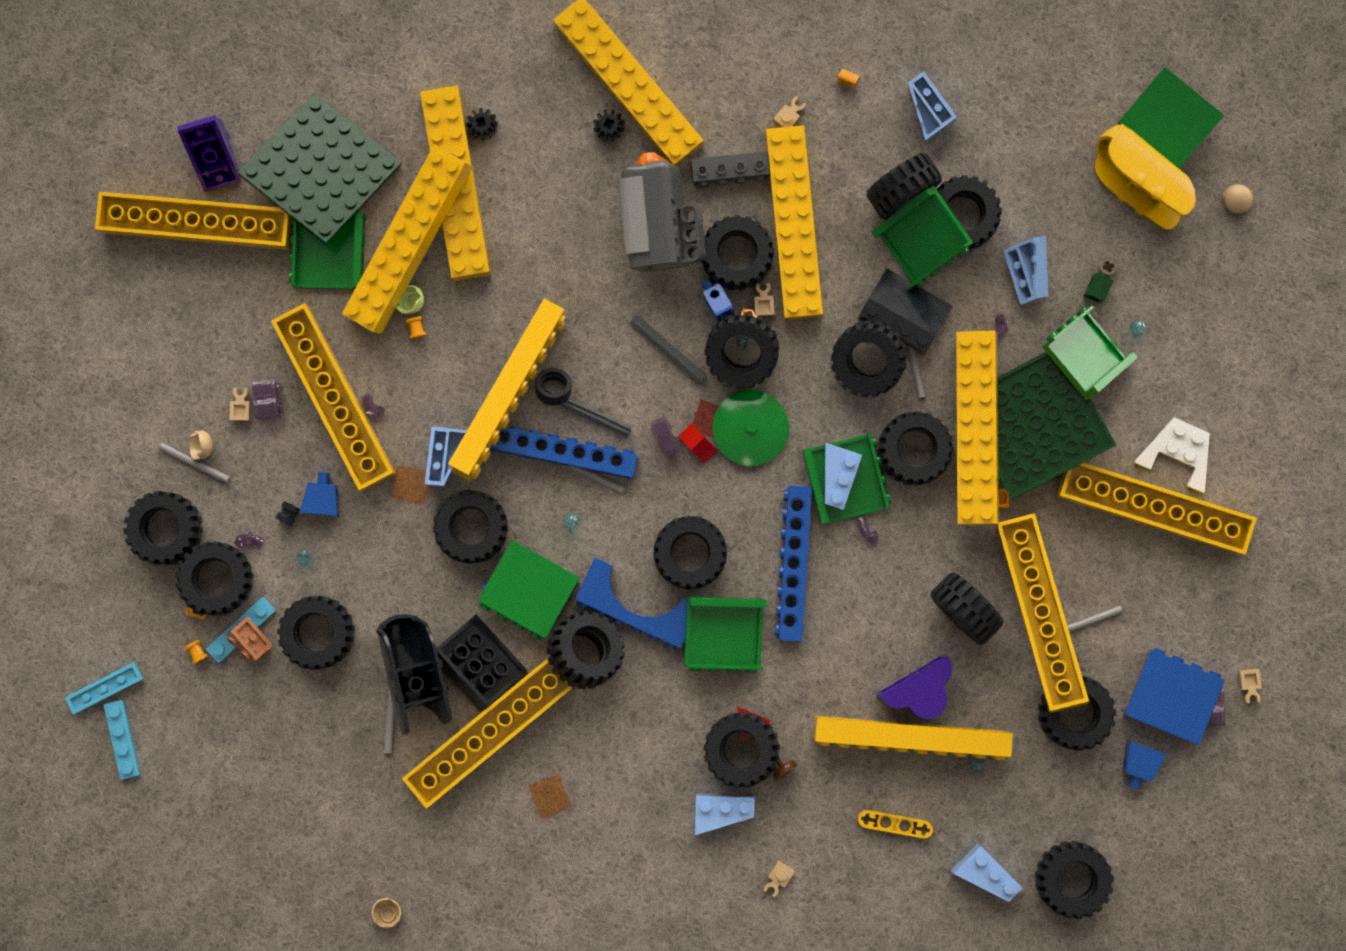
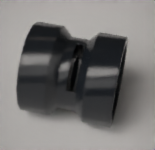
[275,501,300,526]

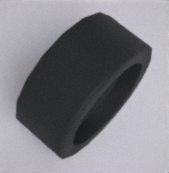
[535,368,572,406]

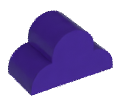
[177,115,241,192]
[876,654,952,719]

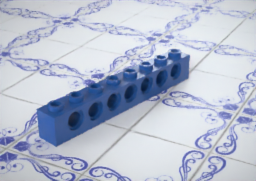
[490,426,638,480]
[775,485,812,641]

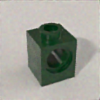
[1083,272,1113,304]

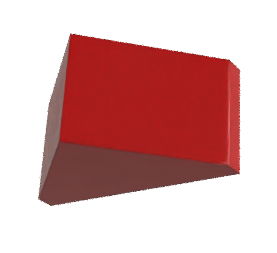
[678,423,718,464]

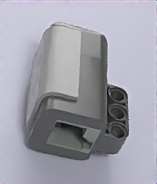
[619,152,706,272]

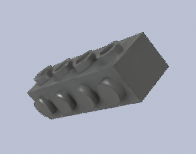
[692,152,770,187]

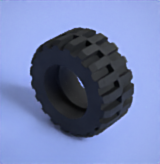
[867,153,942,220]
[936,175,1002,251]
[701,215,774,291]
[705,312,780,389]
[831,320,907,397]
[878,411,954,486]
[433,490,508,564]
[123,491,203,565]
[654,516,727,589]
[175,541,254,616]
[930,572,1004,645]
[277,596,355,670]
[547,611,625,690]
[1038,676,1116,751]
[703,713,780,788]
[1035,841,1114,919]

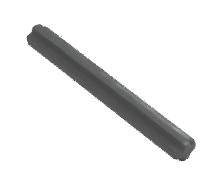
[630,315,707,384]
[545,388,631,436]

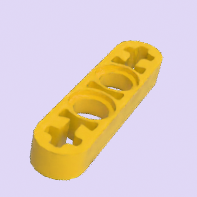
[857,810,933,838]

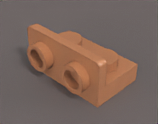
[226,616,273,662]

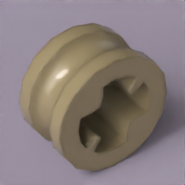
[1098,258,1117,276]

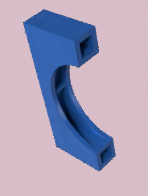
[575,558,687,650]

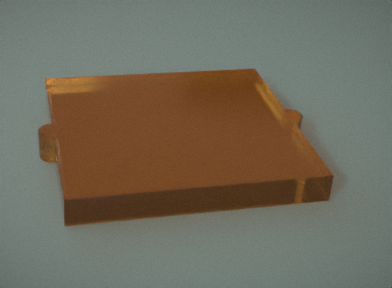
[391,466,429,502]
[529,774,571,818]

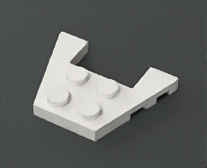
[1134,418,1210,493]

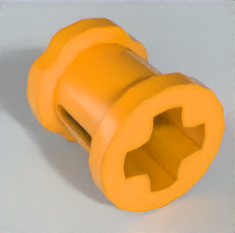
[405,316,426,339]
[184,640,208,665]

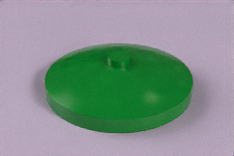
[712,390,789,466]

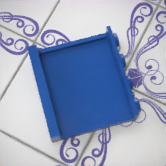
[1123,648,1225,745]

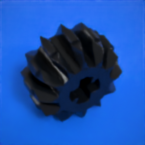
[466,108,498,141]
[593,109,625,142]

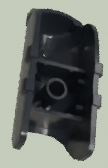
[376,614,452,735]

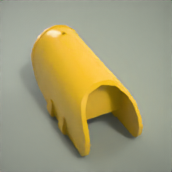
[1095,124,1196,230]

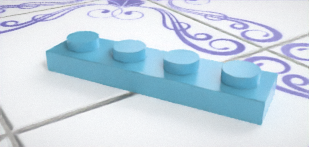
[206,597,276,663]
[65,662,144,715]
[103,700,141,780]

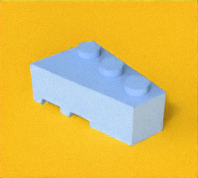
[908,71,957,143]
[1003,236,1048,305]
[425,427,467,487]
[824,442,862,510]
[695,794,754,835]
[951,843,1022,902]

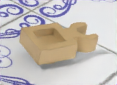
[773,96,806,127]
[754,283,774,316]
[229,387,251,421]
[1238,669,1262,703]
[764,860,795,897]

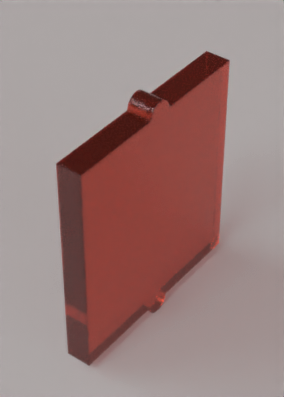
[692,399,719,437]

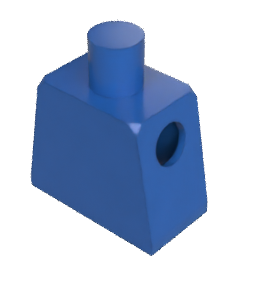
[702,279,735,323]
[300,472,340,517]
[1122,741,1166,790]

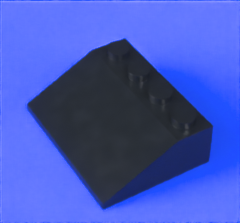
[858,269,953,356]
[436,614,528,713]

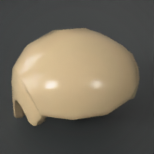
[1222,184,1253,214]
[190,430,213,460]
[371,898,402,929]

